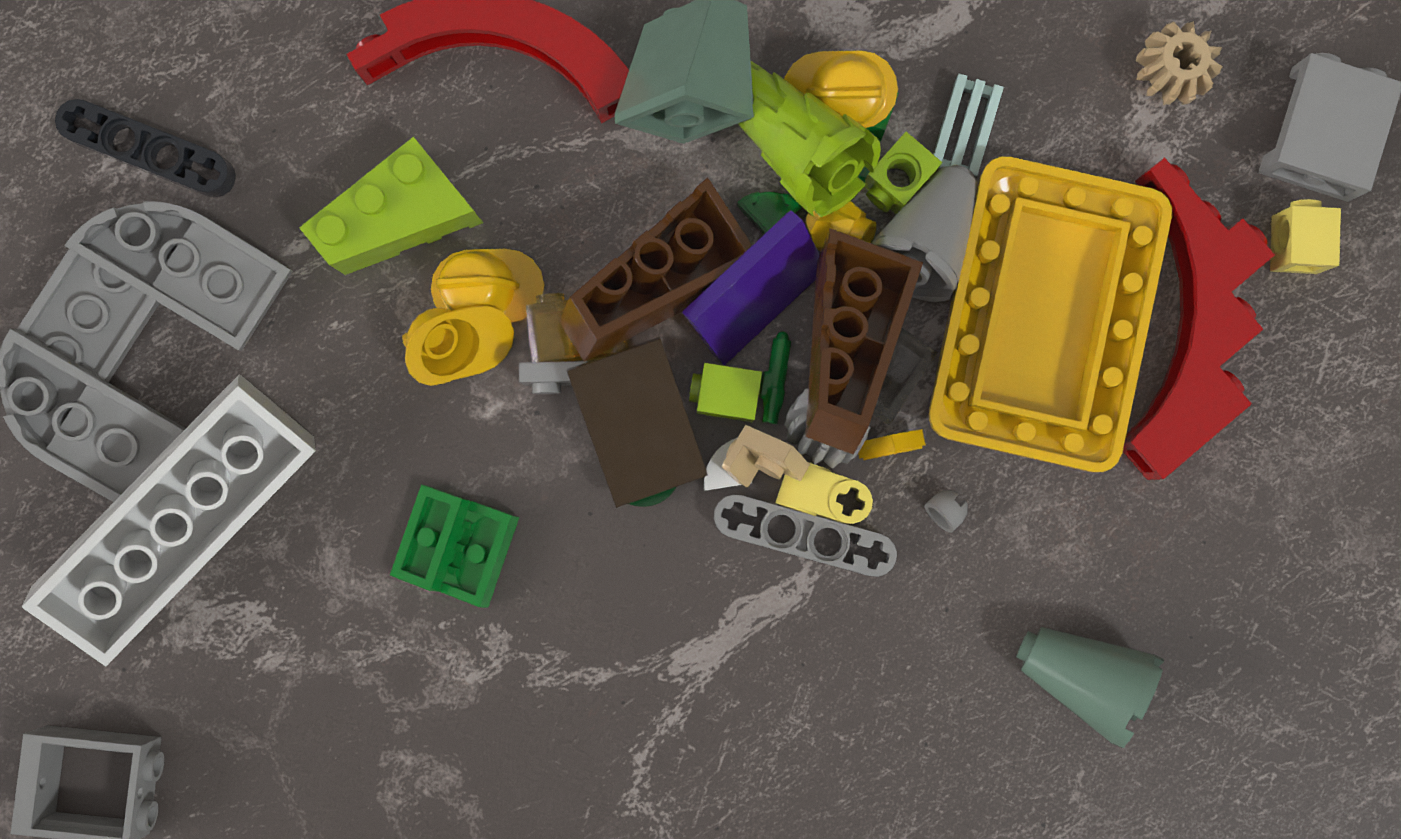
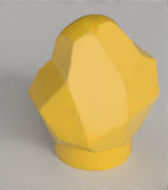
[805,201,876,251]

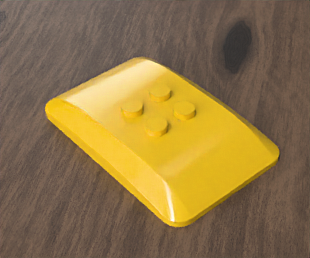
[929,156,1172,472]

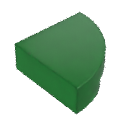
[737,192,803,235]

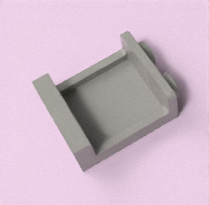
[1258,53,1401,202]

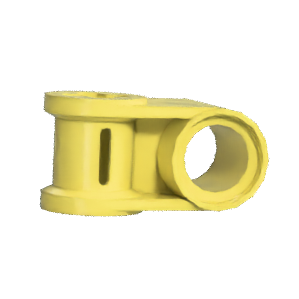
[775,462,873,524]

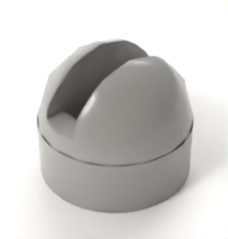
[925,490,968,533]

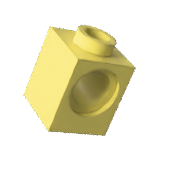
[1270,199,1341,274]

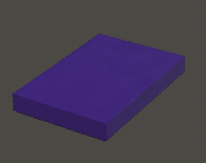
[682,211,820,366]

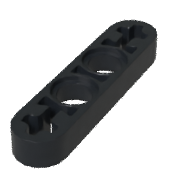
[55,99,236,198]

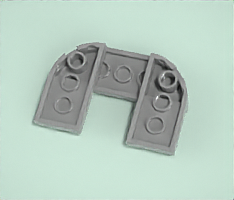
[0,201,293,502]

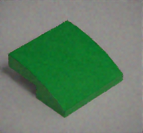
[390,484,519,608]

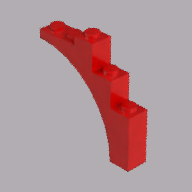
[1123,157,1275,480]

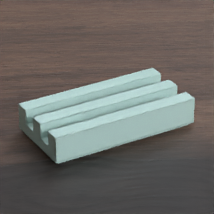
[933,74,1004,178]

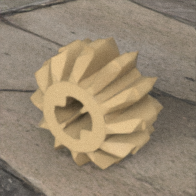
[1136,21,1223,105]

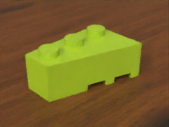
[299,137,483,275]

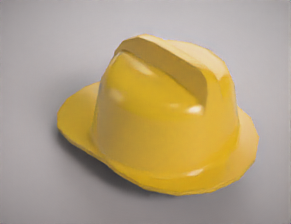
[784,50,898,128]
[431,249,545,323]
[402,305,514,386]

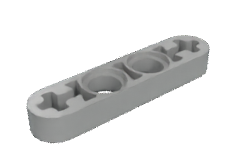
[714,495,897,577]

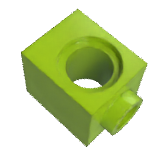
[864,131,943,214]
[689,363,762,423]

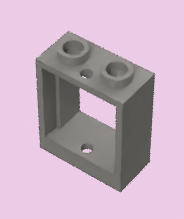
[10,726,164,839]

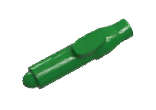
[759,331,791,424]

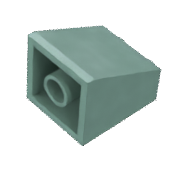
[615,0,754,144]

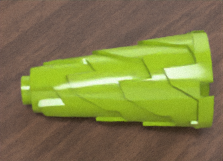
[737,61,881,217]

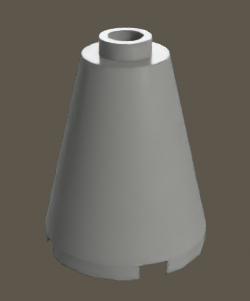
[871,165,979,302]

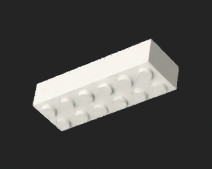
[22,374,316,666]

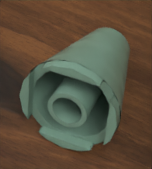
[1016,627,1164,748]

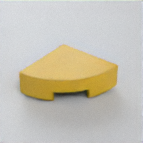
[858,429,926,460]

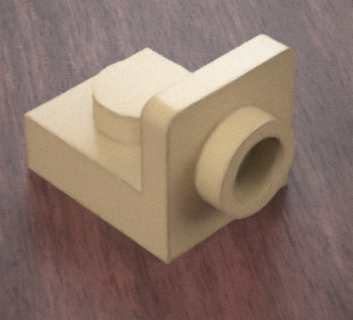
[722,425,810,487]

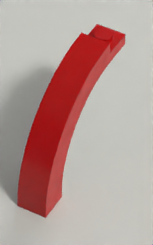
[346,0,629,123]

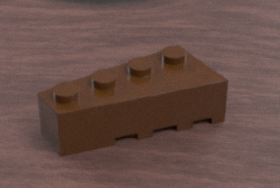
[559,177,752,362]
[805,228,923,455]

